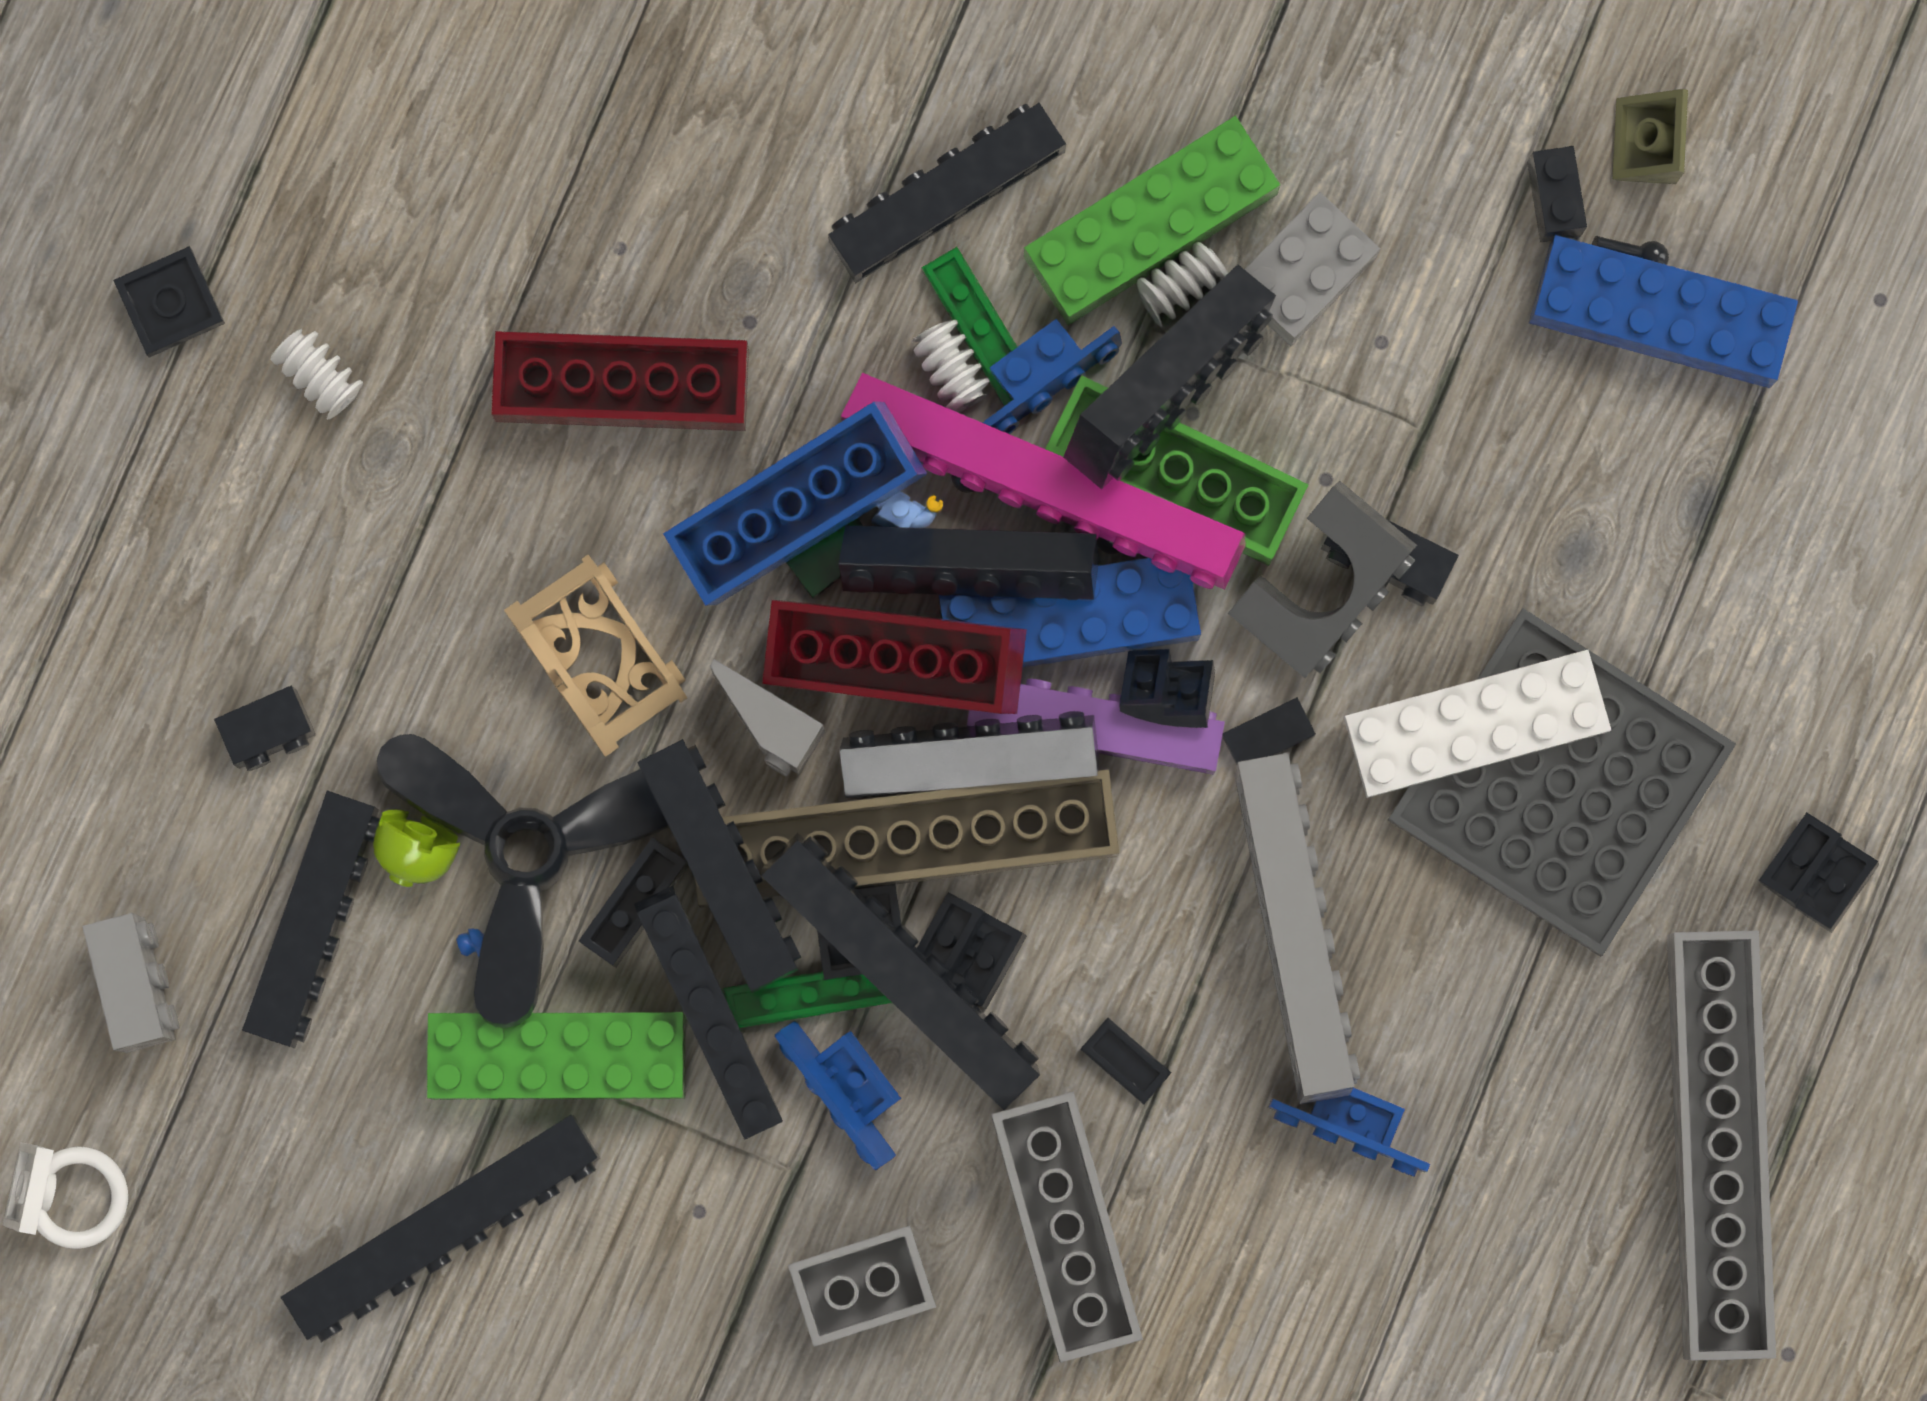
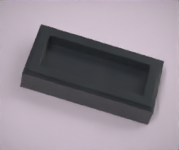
[1222,697,1316,765]
[1080,1018,1172,1105]

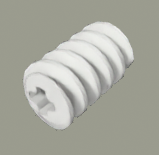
[1137,242,1228,327]
[912,320,990,413]
[271,329,363,420]

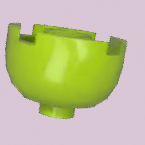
[373,810,460,887]

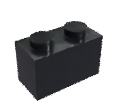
[1527,146,1587,243]
[214,685,316,771]

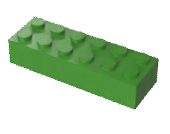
[1023,115,1281,326]
[1045,375,1309,566]
[427,1012,686,1100]

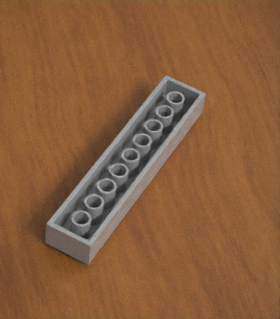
[1667,930,1776,1361]

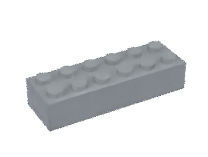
[991,1091,1143,1363]

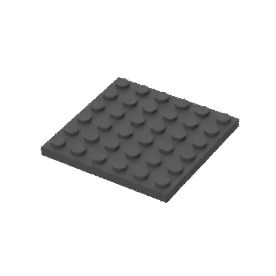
[1387,608,1736,957]

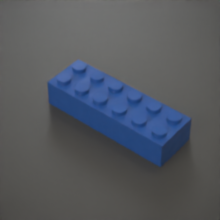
[1529,235,1798,388]
[663,401,927,606]
[938,558,1201,668]

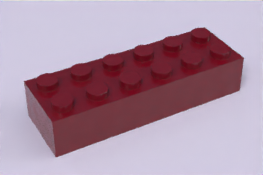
[491,331,749,431]
[762,600,1027,714]

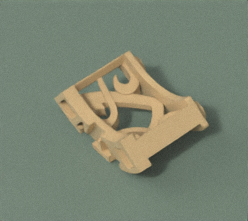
[504,555,687,757]

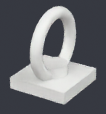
[3,1142,128,1249]

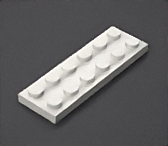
[1344,650,1611,798]

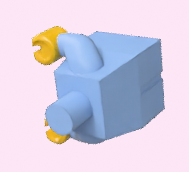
[871,491,943,528]

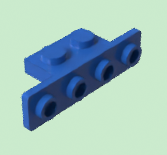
[982,319,1122,434]
[775,1021,901,1170]
[1267,1088,1430,1177]

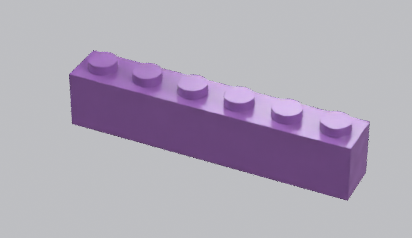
[967,679,1225,775]

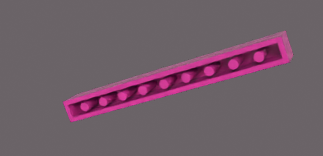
[841,373,1246,590]

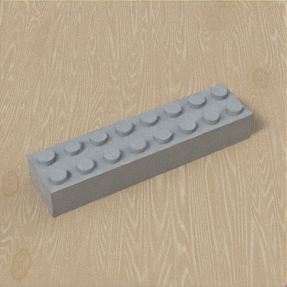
[1234,753,1360,1105]

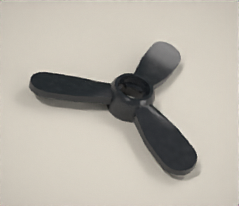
[376,734,669,1028]

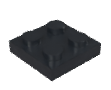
[113,246,225,358]

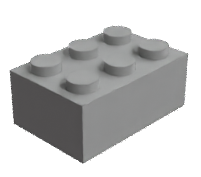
[1245,192,1381,346]
[82,913,179,1053]
[788,1226,936,1347]

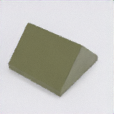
[1612,89,1688,184]

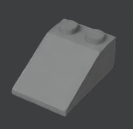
[710,659,825,777]

